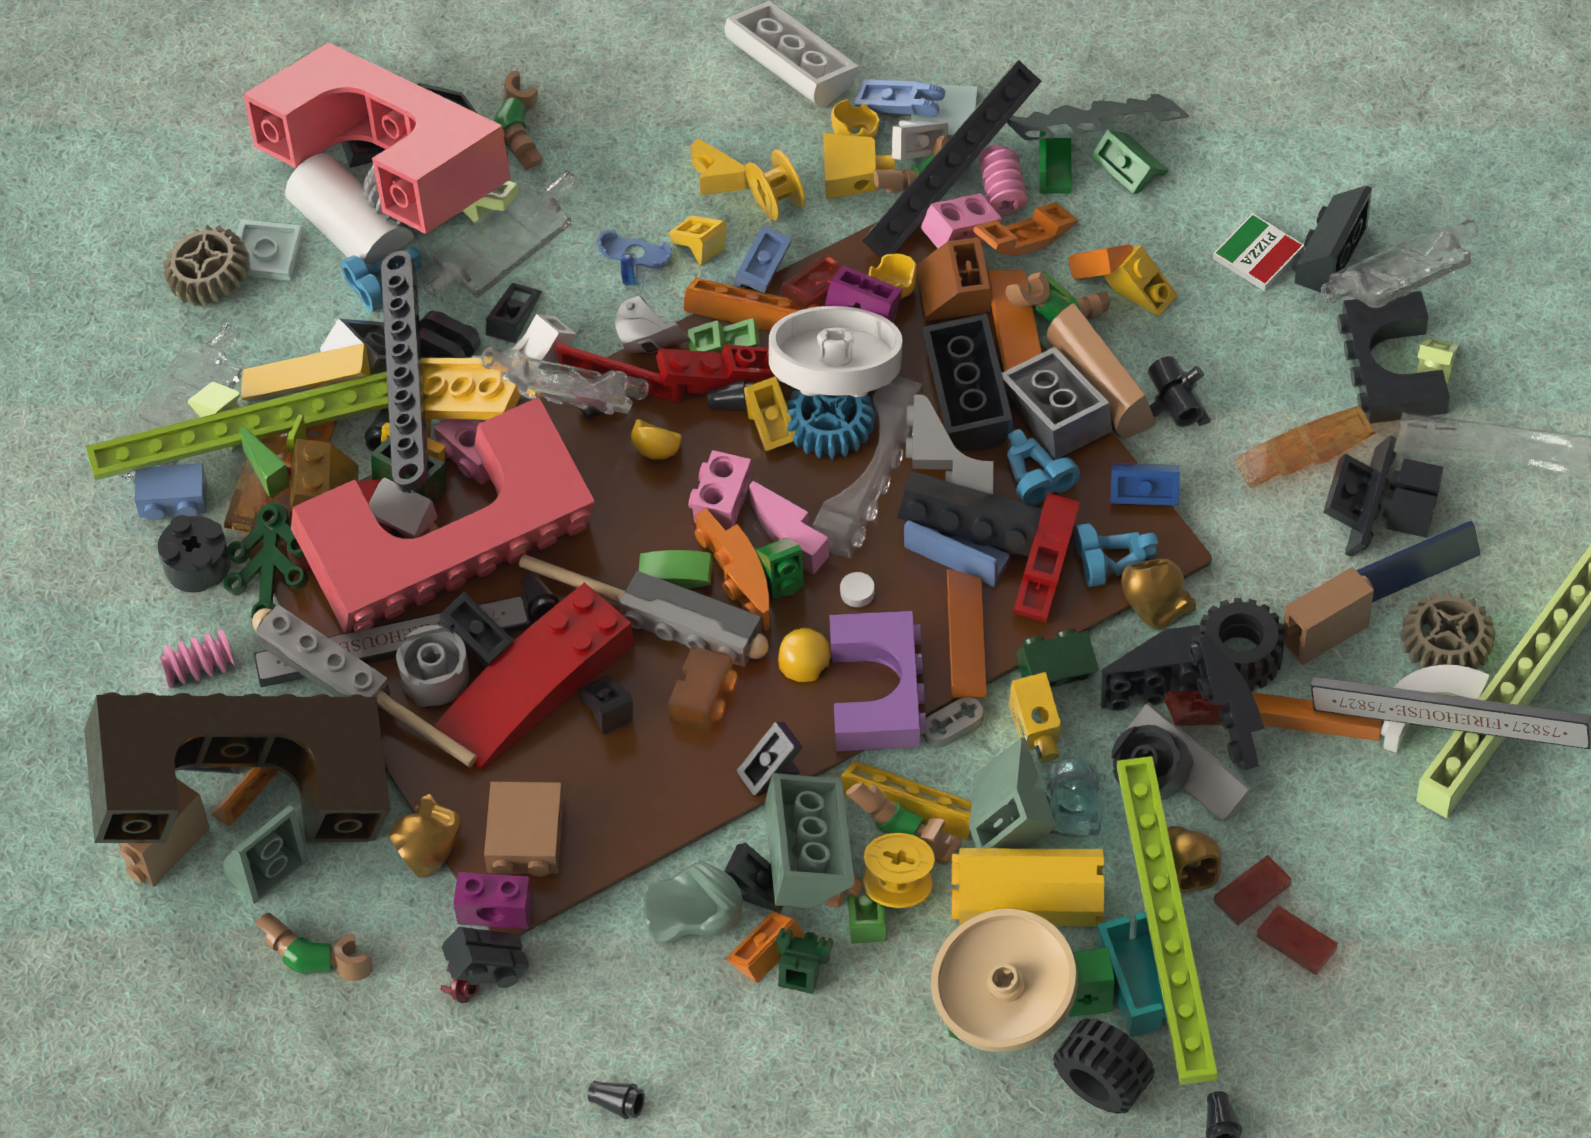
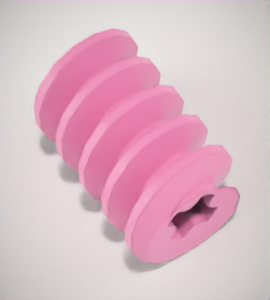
[979,145,1027,216]
[159,629,235,689]

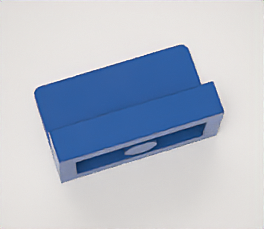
[1111,463,1180,505]

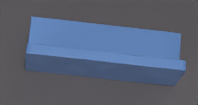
[904,520,1010,587]

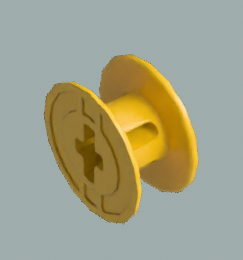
[745,149,806,221]
[862,833,935,908]

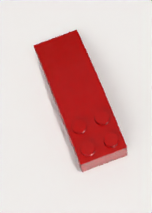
[434,582,634,771]

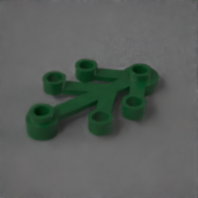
[223,502,308,619]

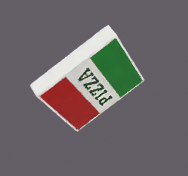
[1213,213,1304,291]

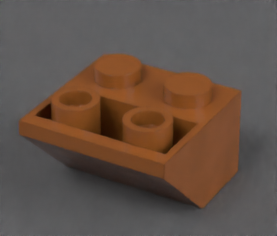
[916,237,991,321]

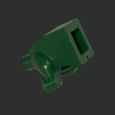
[776,928,834,994]

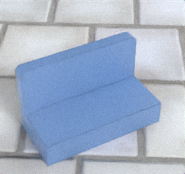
[734,225,792,293]

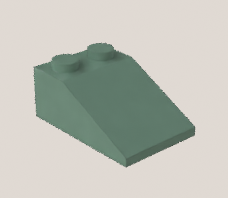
[222,805,308,904]

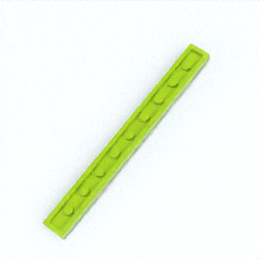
[86,371,389,481]
[1117,756,1218,1085]

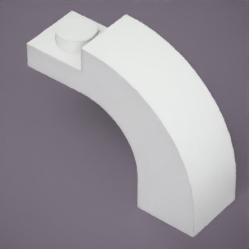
[472,314,577,391]
[1380,665,1490,753]

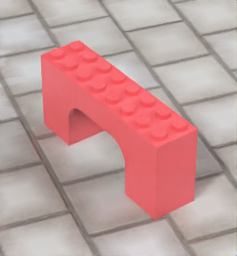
[244,42,511,234]
[291,397,595,634]

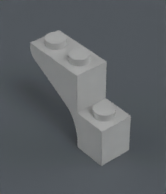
[906,395,994,494]

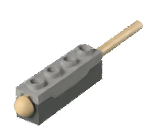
[519,554,769,667]
[252,604,477,767]

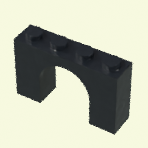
[1337,291,1450,424]

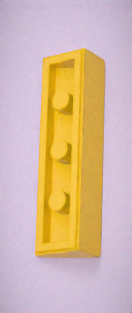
[241,343,371,402]
[841,761,972,840]

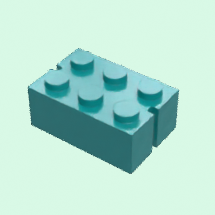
[1096,911,1168,1037]

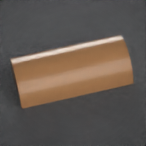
[1047,303,1156,438]

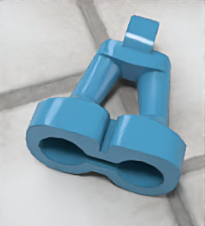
[341,247,422,312]
[1007,429,1080,506]
[1074,523,1158,587]

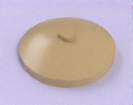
[931,909,1078,1052]

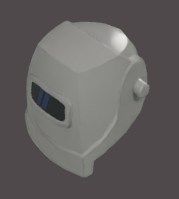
[614,296,691,354]

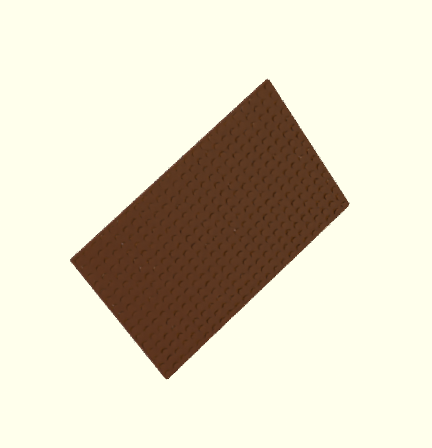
[249,218,1212,936]

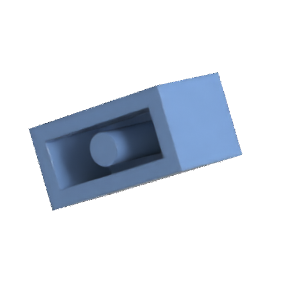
[135,463,207,520]

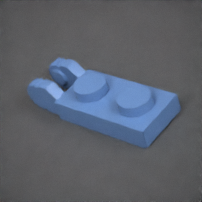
[854,79,946,117]

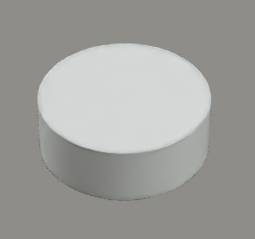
[840,572,875,607]

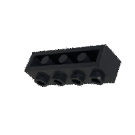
[897,471,1042,556]

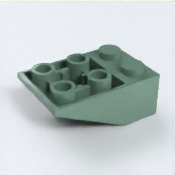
[969,737,1057,849]

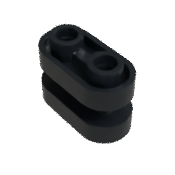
[420,310,481,358]

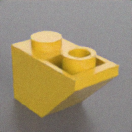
[1103,245,1178,316]

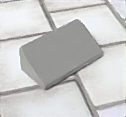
[368,478,437,538]

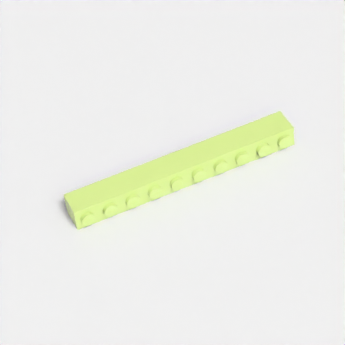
[1416,545,1591,819]

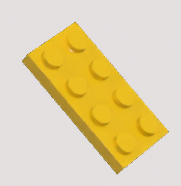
[422,358,534,420]

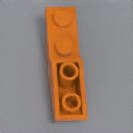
[694,509,770,631]

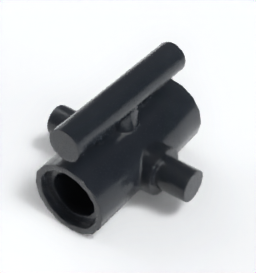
[1148,356,1211,427]

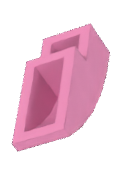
[749,481,829,575]

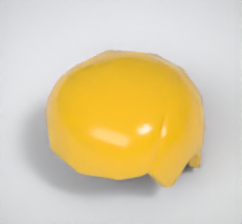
[831,99,880,139]
[868,254,917,300]
[631,419,682,460]
[778,628,831,682]

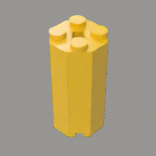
[952,848,1104,927]

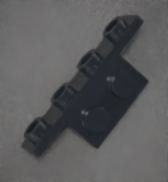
[1323,435,1397,556]

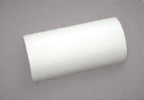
[725,1,858,107]
[285,153,414,264]

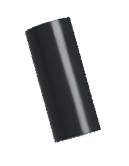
[922,314,1013,451]

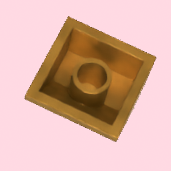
[289,439,359,517]

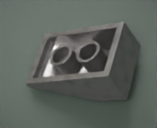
[1001,347,1112,460]

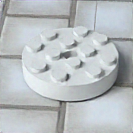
[769,306,903,397]

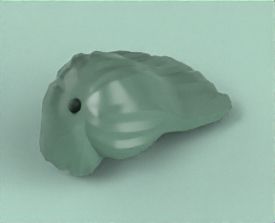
[643,863,743,944]

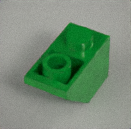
[755,538,804,599]

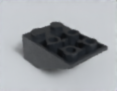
[1100,625,1201,711]

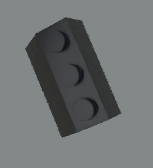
[1292,186,1372,296]

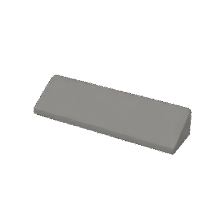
[1125,702,1252,821]

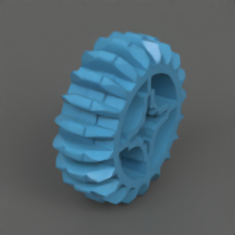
[786,391,875,460]

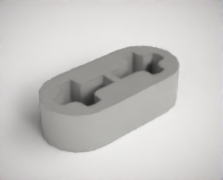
[923,697,983,747]

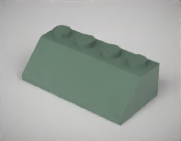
[765,773,855,908]

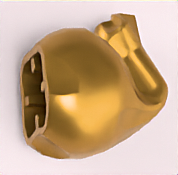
[1121,559,1196,630]
[388,794,461,878]
[1167,826,1222,893]

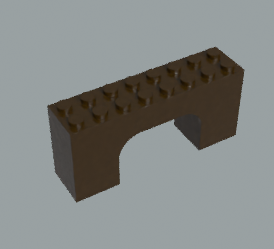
[84,692,391,843]

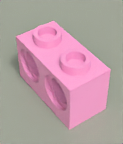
[921,193,1002,248]
[688,450,752,530]

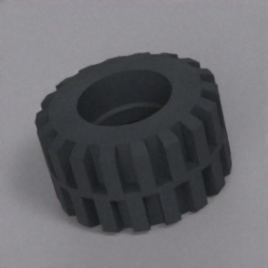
[1200,598,1285,692]
[1053,1018,1155,1114]

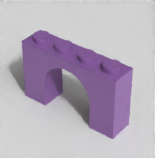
[829,611,926,751]

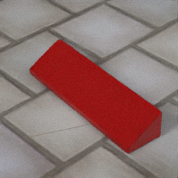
[556,343,687,404]

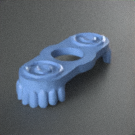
[597,230,672,269]

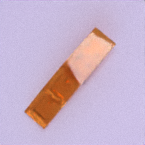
[1234,405,1376,488]
[224,433,290,532]

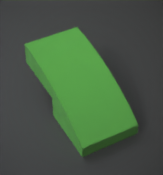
[688,318,760,353]
[639,550,713,589]

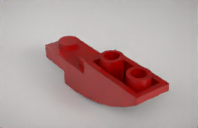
[656,345,780,394]
[1013,493,1080,623]

